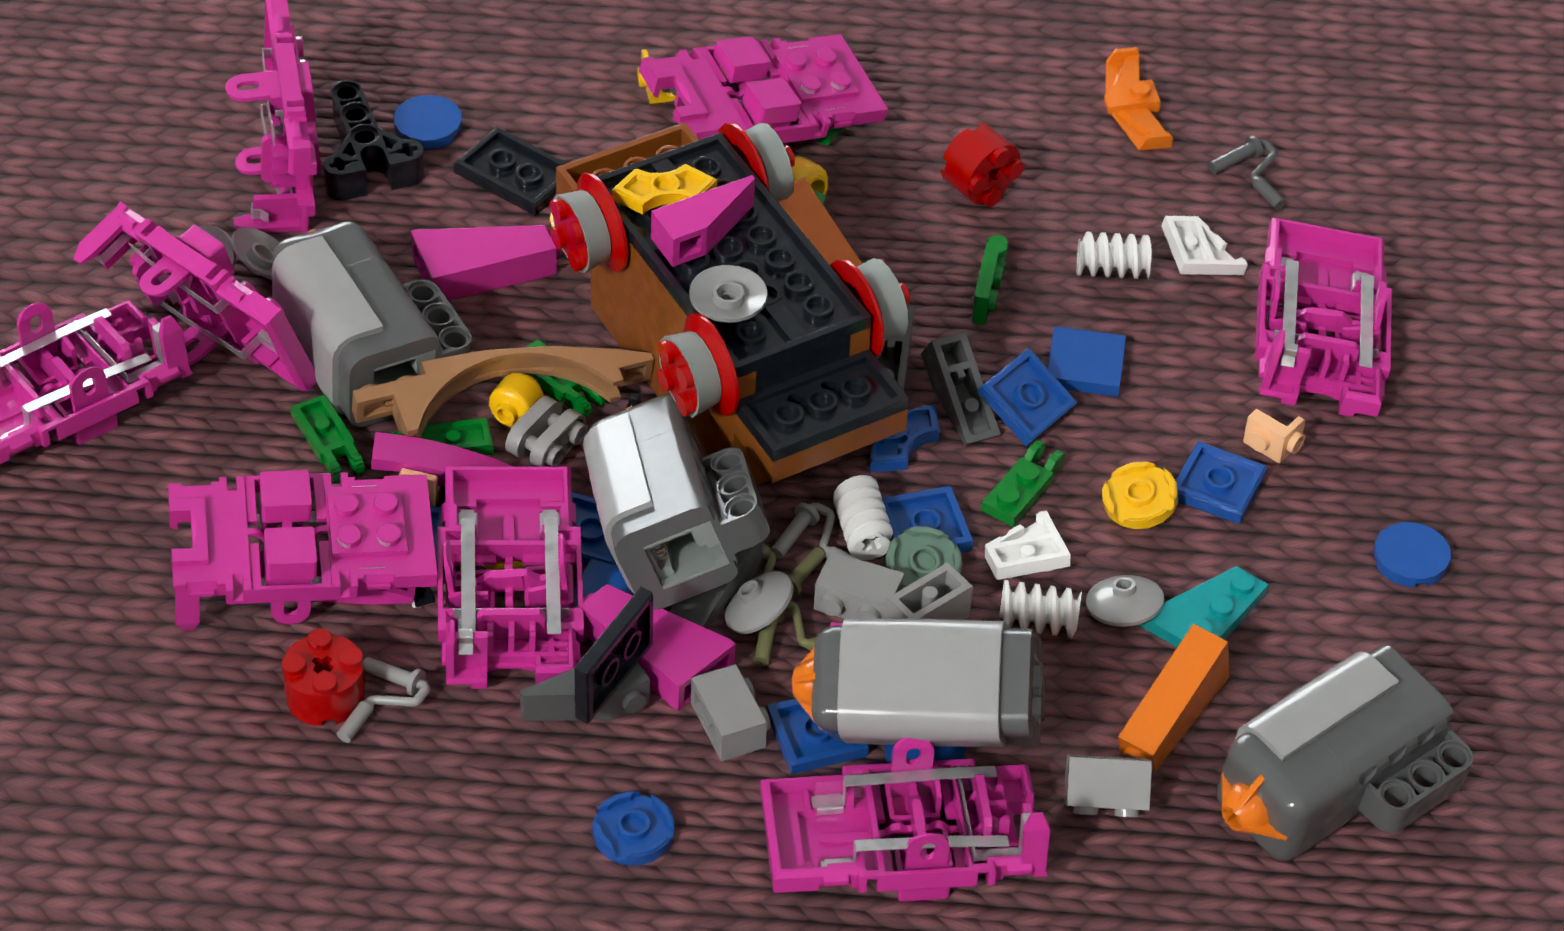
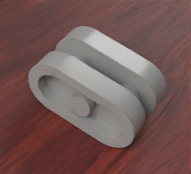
[505,396,588,467]

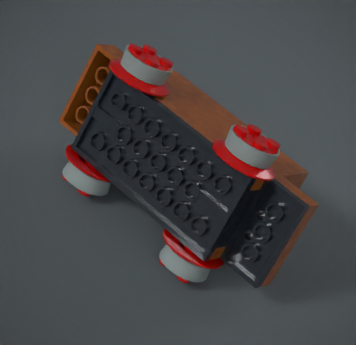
[550,122,910,486]

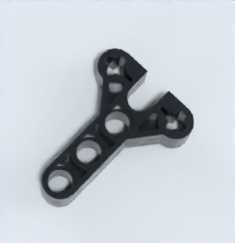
[324,80,425,201]

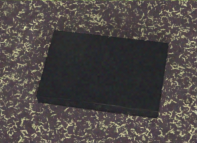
[453,127,567,216]
[574,587,653,724]

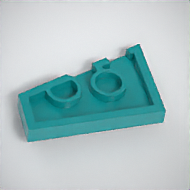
[1139,566,1269,648]

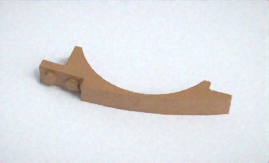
[352,346,654,438]

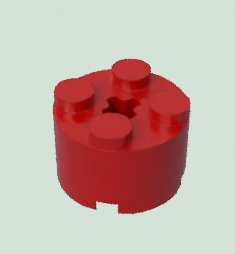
[941,123,1025,207]
[282,629,365,726]

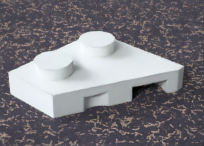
[1161,216,1248,275]
[985,510,1071,580]

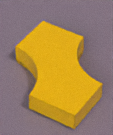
[612,164,717,215]

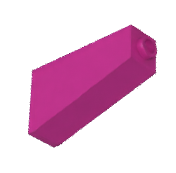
[411,225,561,301]
[579,584,736,711]

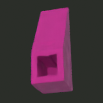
[651,175,755,267]

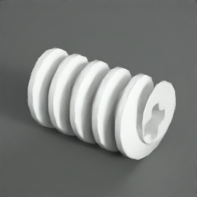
[1077,232,1152,279]
[833,475,893,560]
[999,580,1082,638]

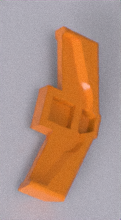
[1104,47,1173,151]

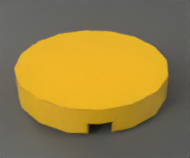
[1102,461,1178,529]

